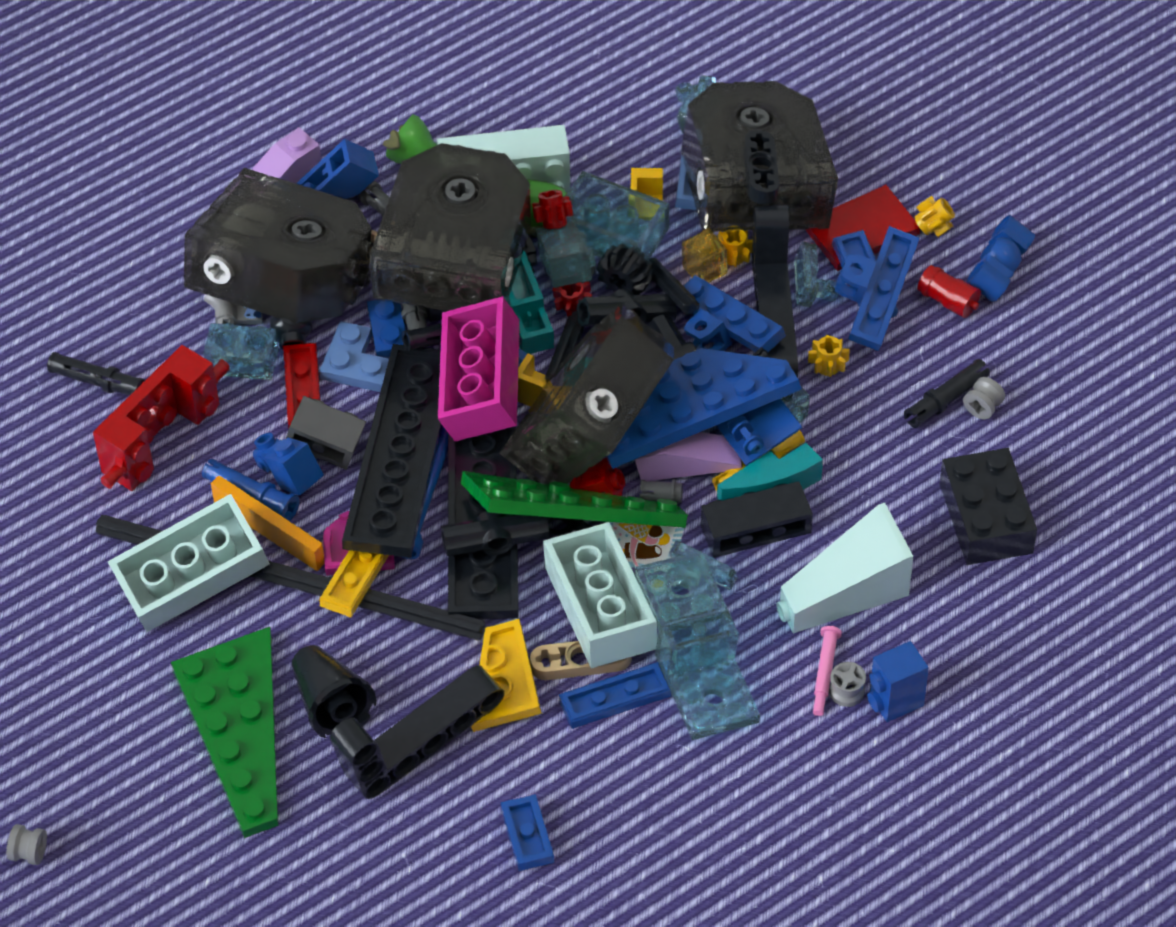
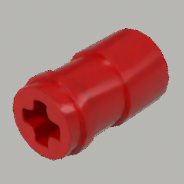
[917,265,981,318]

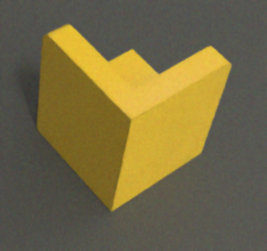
[630,168,663,218]
[518,353,559,412]

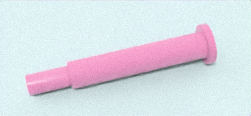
[813,626,842,716]

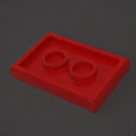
[804,185,920,271]

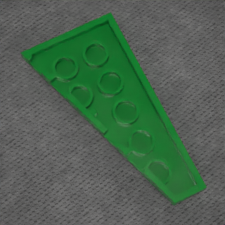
[461,471,688,528]
[171,626,279,838]

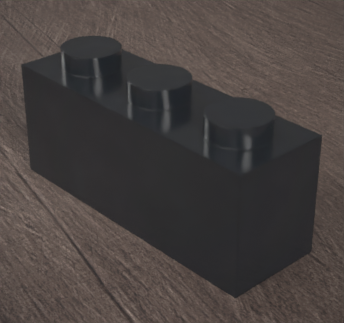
[701,481,813,558]

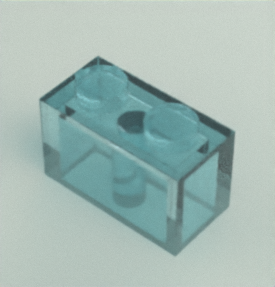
[536,221,595,288]

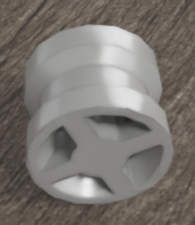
[963,377,1005,420]
[829,662,866,707]
[6,824,47,865]

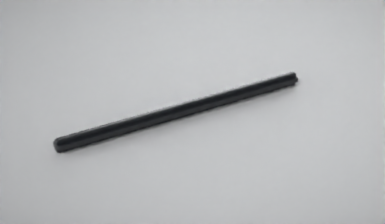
[96,515,485,640]

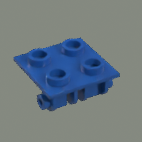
[716,398,803,466]

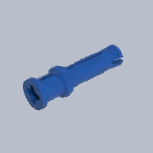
[202,458,300,521]

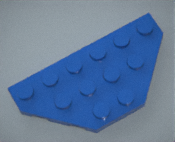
[598,348,801,469]

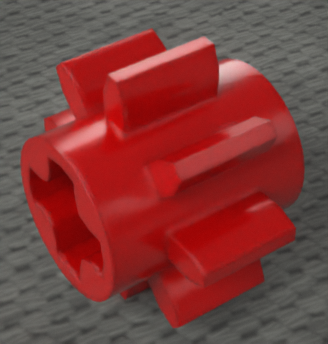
[532,190,574,229]
[552,275,592,317]

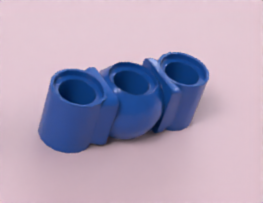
[966,214,1035,302]

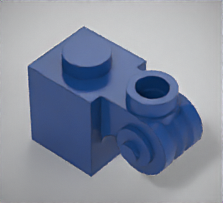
[253,433,324,496]

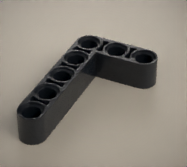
[752,204,798,378]
[330,665,505,799]

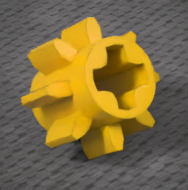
[915,196,955,237]
[714,227,752,267]
[808,335,850,377]

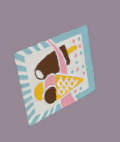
[605,522,684,575]

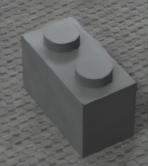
[286,396,366,470]

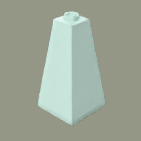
[776,503,913,633]

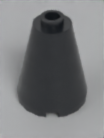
[292,645,377,738]

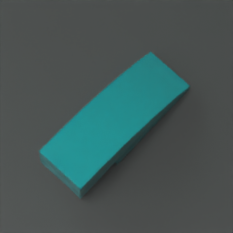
[500,251,554,354]
[717,442,823,500]

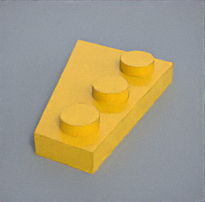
[471,619,542,732]

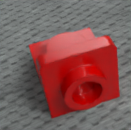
[570,458,625,496]

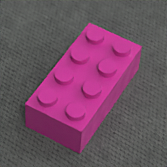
[438,296,520,442]

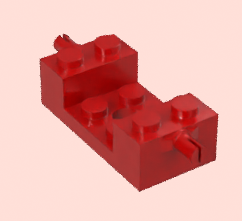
[93,345,230,491]

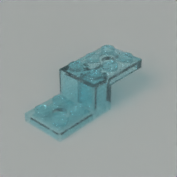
[634,551,760,740]

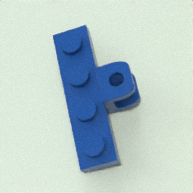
[834,226,920,351]
[683,275,786,352]

